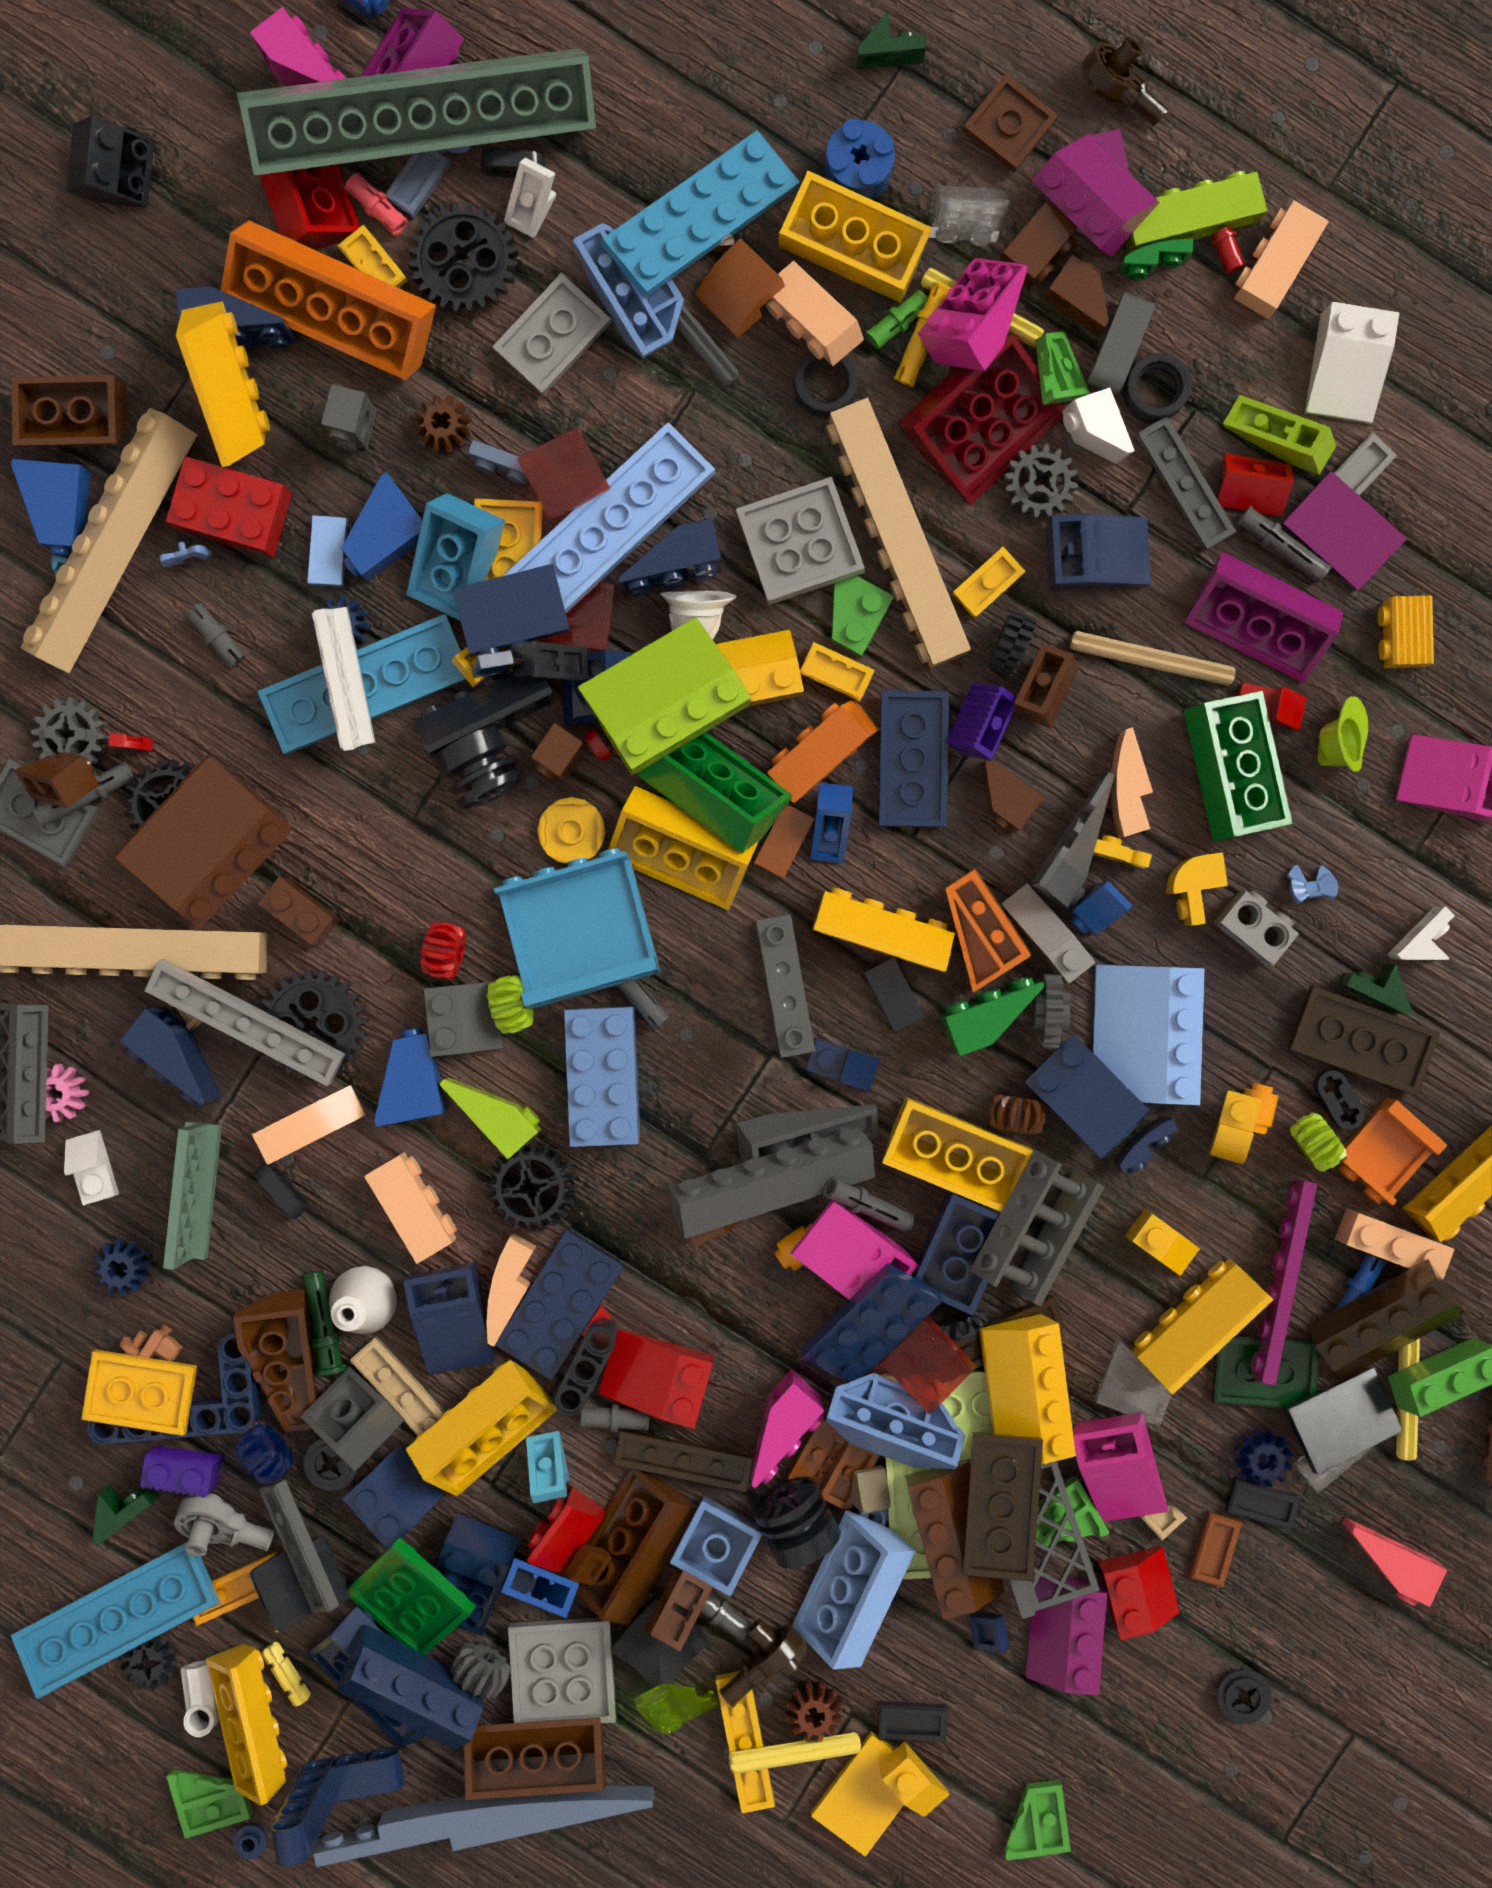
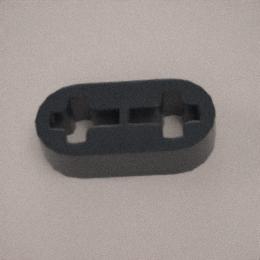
[481,148,546,178]
[1313,1070,1365,1130]
[254,1161,309,1219]

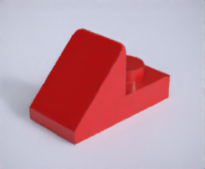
[1237,683,1307,731]

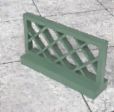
[163,1121,222,1270]

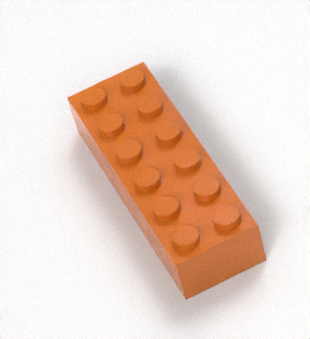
[220,221,436,380]

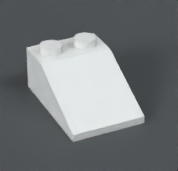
[1305,302,1399,424]

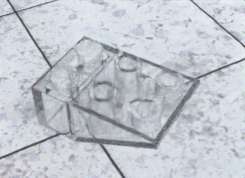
[929,185,1010,245]

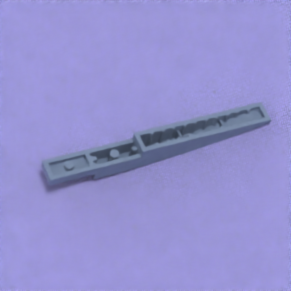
[313,1786,654,1867]

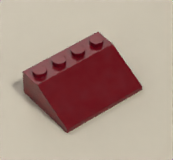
[897,333,1065,505]

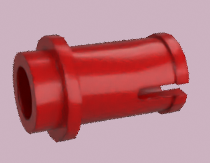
[1211,226,1246,274]

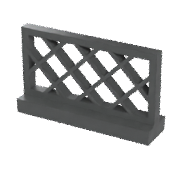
[0,1003,49,1144]
[1009,1461,1100,1619]

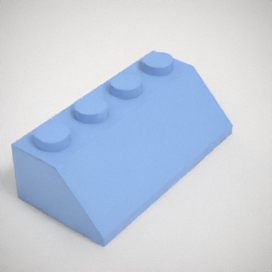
[793,1511,916,1669]

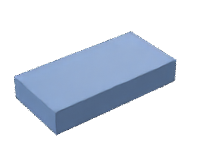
[307,515,348,587]

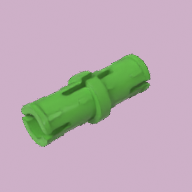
[865,290,928,350]

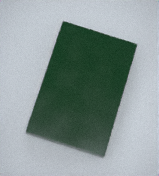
[1211,1335,1319,1408]

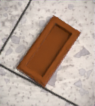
[754,804,815,879]
[1188,1510,1242,1587]

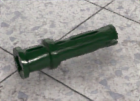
[302,1270,347,1377]

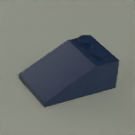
[1025,1034,1150,1159]

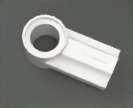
[181,1660,219,1737]

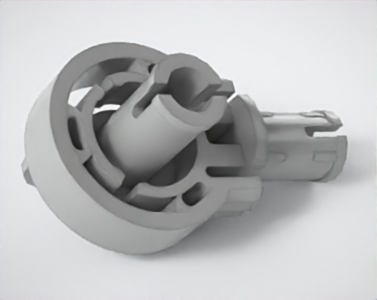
[174,1494,274,1557]

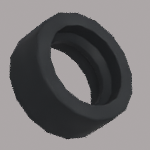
[793,352,858,418]
[1123,353,1191,423]

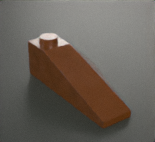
[233,1289,317,1433]

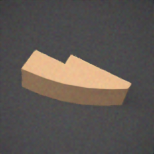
[1110,727,1153,838]
[252,1085,366,1165]
[487,1233,536,1347]

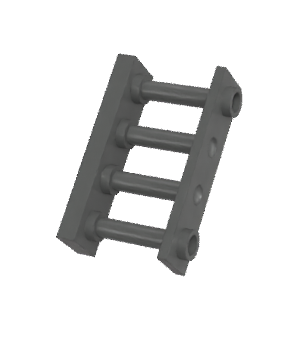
[756,914,816,1058]
[970,1150,1105,1306]

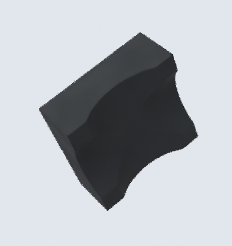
[610,1591,707,1695]

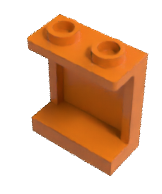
[1338,1098,1447,1206]

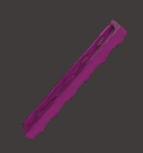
[1251,1180,1317,1386]

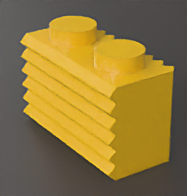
[1378,595,1434,668]

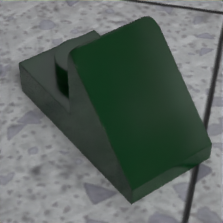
[856,12,926,69]
[1338,964,1412,1015]
[92,1485,160,1547]

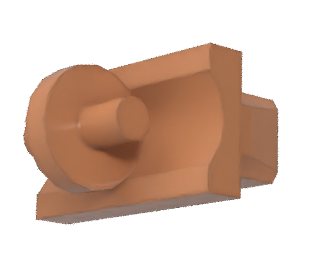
[119,1324,182,1362]

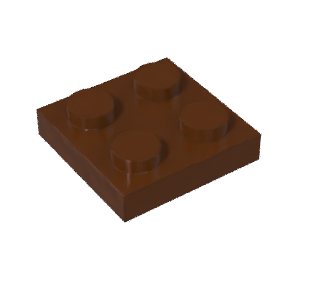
[962,73,1059,173]

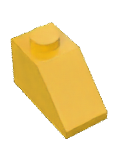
[1125,1209,1200,1276]
[879,1741,950,1817]

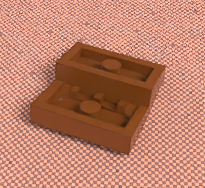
[695,238,785,338]
[786,1418,880,1511]

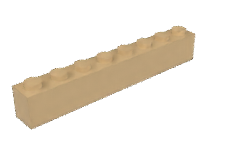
[826,397,971,669]
[20,408,198,673]
[0,925,268,980]

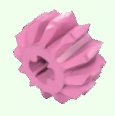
[46,1064,89,1122]

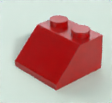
[1097,1545,1180,1640]

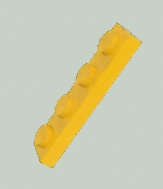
[716,1671,775,1813]

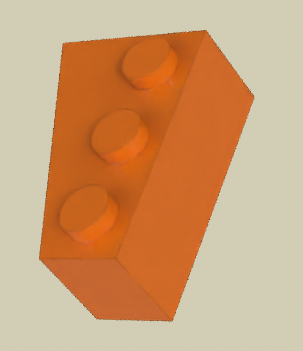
[767,699,880,803]
[945,868,1031,993]

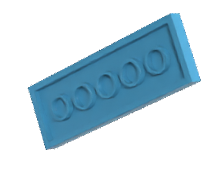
[601,130,800,298]
[257,614,467,755]
[11,1542,221,1699]

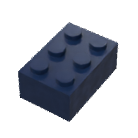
[911,1190,1001,1316]

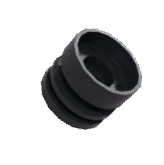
[433,725,524,810]
[751,1476,841,1569]

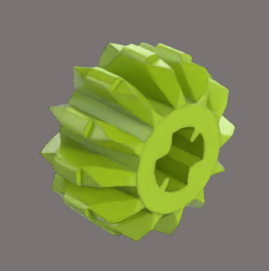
[487,975,534,1034]
[1290,1112,1346,1172]

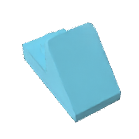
[526,1431,569,1503]

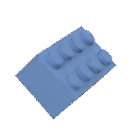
[564,1006,640,1147]

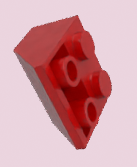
[526,1486,605,1574]

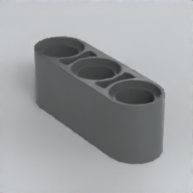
[1087,291,1156,396]

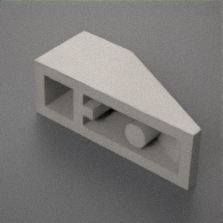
[1001,883,1096,984]

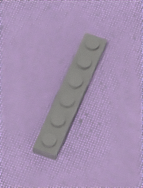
[145,959,345,1087]

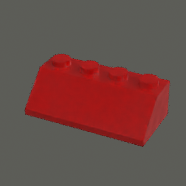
[241,122,360,250]

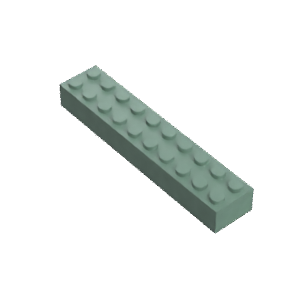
[236,48,596,176]

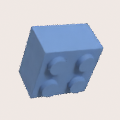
[670,1496,762,1596]

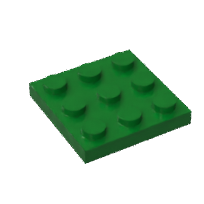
[347,1537,476,1655]

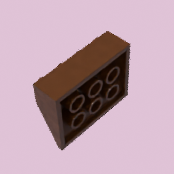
[114,754,293,929]

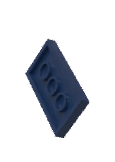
[878,690,949,828]
[495,1229,624,1381]
[801,1263,942,1383]

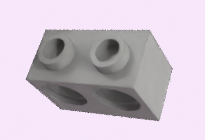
[1213,890,1299,966]

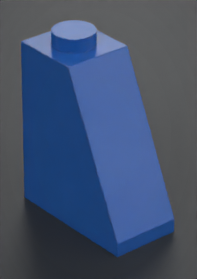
[11,459,91,557]
[341,472,422,581]
[374,1027,447,1127]
[500,1558,579,1618]

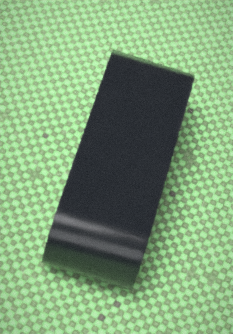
[554,1318,618,1416]

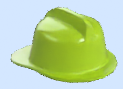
[1318,696,1368,772]

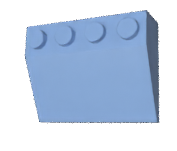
[1092,965,1205,1105]

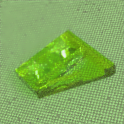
[634,1683,719,1735]

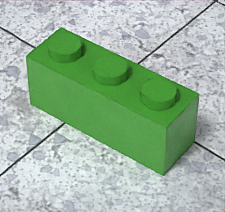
[1387,1338,1492,1417]

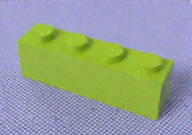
[1125,171,1267,254]

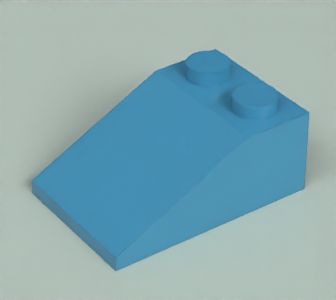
[406,493,505,621]

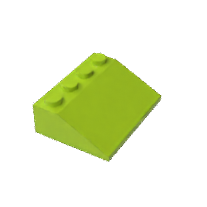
[578,617,751,776]

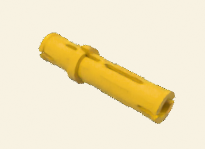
[894,281,951,388]

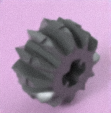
[450,1641,511,1700]

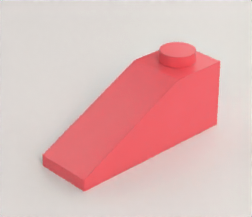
[1342,1517,1447,1607]

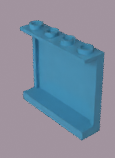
[494,848,661,1009]

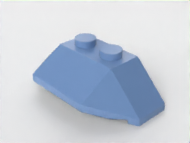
[573,223,684,358]
[826,1373,965,1469]

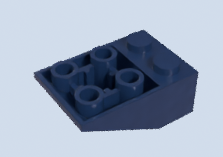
[176,286,298,352]
[1046,514,1151,591]
[619,518,722,597]
[120,1006,222,1105]
[403,1261,495,1374]
[435,1514,520,1636]

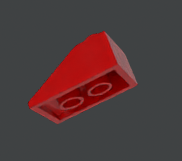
[598,1328,713,1429]

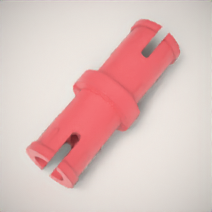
[344,172,409,237]

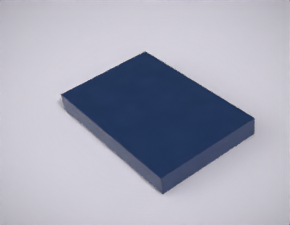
[453,564,571,657]

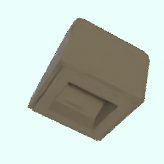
[850,1465,890,1513]

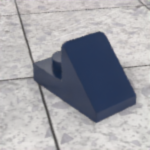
[805,1038,880,1091]

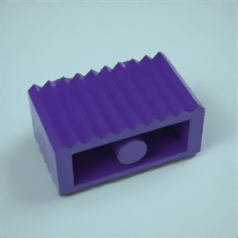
[946,683,1017,761]
[140,1446,222,1498]

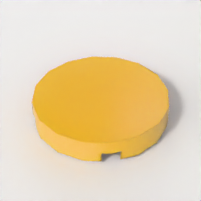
[538,797,606,864]

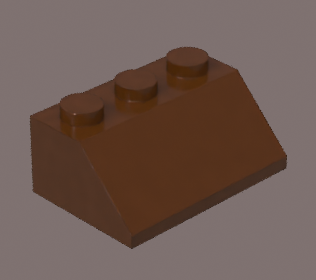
[11,375,127,447]

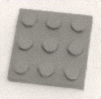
[736,477,865,605]
[508,1617,617,1724]

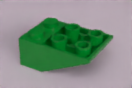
[939,977,1045,1056]

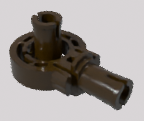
[1081,37,1169,126]
[720,1618,808,1707]

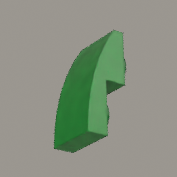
[1118,239,1193,280]

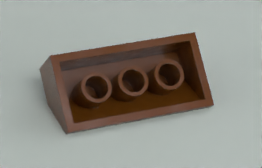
[905,1458,1005,1620]
[566,1468,698,1625]
[464,1717,606,1800]

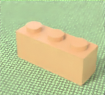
[1234,200,1329,319]
[765,261,864,366]
[364,1152,457,1264]
[1335,1208,1454,1279]

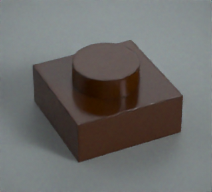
[564,1544,612,1585]

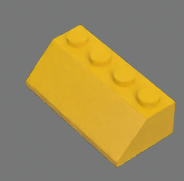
[779,171,932,303]
[176,301,270,467]
[716,630,804,707]
[608,786,759,910]
[811,887,955,972]
[882,1096,1034,1212]
[1402,1125,1492,1242]
[1131,1259,1273,1395]
[979,1314,1076,1464]
[406,1360,558,1496]
[205,1643,287,1806]

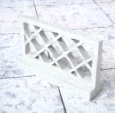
[312,607,375,751]

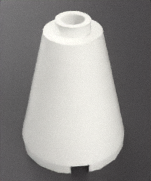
[329,1266,398,1334]

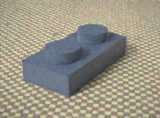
[468,440,540,485]

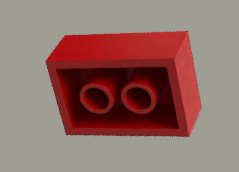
[166,456,292,558]

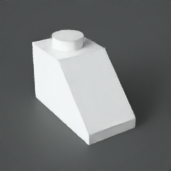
[1062,388,1135,464]

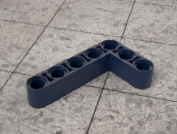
[88,1329,262,1444]
[271,1747,405,1867]

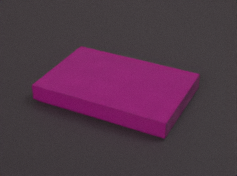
[1282,471,1407,591]

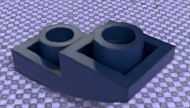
[1114,1116,1179,1173]

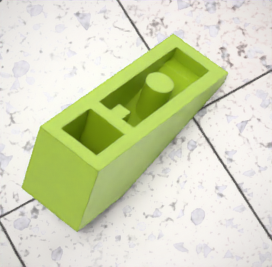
[1223,395,1336,475]
[439,1077,541,1159]

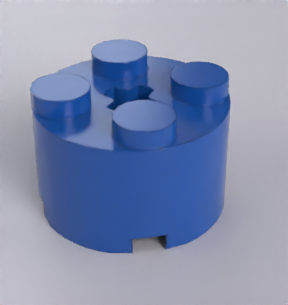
[825,119,895,199]

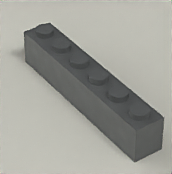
[668,1127,875,1239]

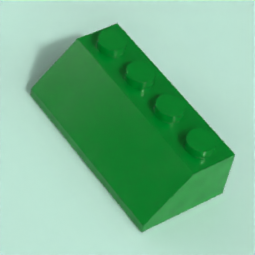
[1183,691,1293,842]
[638,732,793,853]

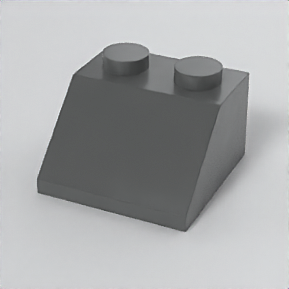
[424,981,504,1057]
[300,1366,404,1471]

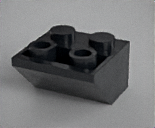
[66,115,155,208]

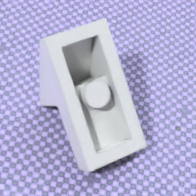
[504,158,556,238]
[1387,906,1455,960]
[64,1130,119,1205]

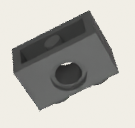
[321,384,377,452]

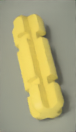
[261,1642,310,1707]

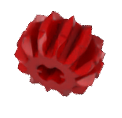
[420,921,466,979]

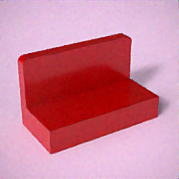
[1217,453,1294,516]

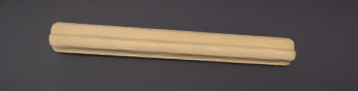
[1070,631,1236,686]

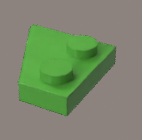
[1035,331,1090,405]
[832,576,894,657]
[1036,1476,1110,1546]
[166,1769,253,1839]
[1004,1779,1071,1861]

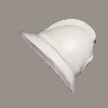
[661,591,736,640]

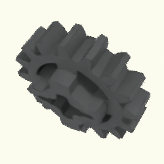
[1003,444,1078,520]
[31,697,109,764]
[1033,974,1071,1048]

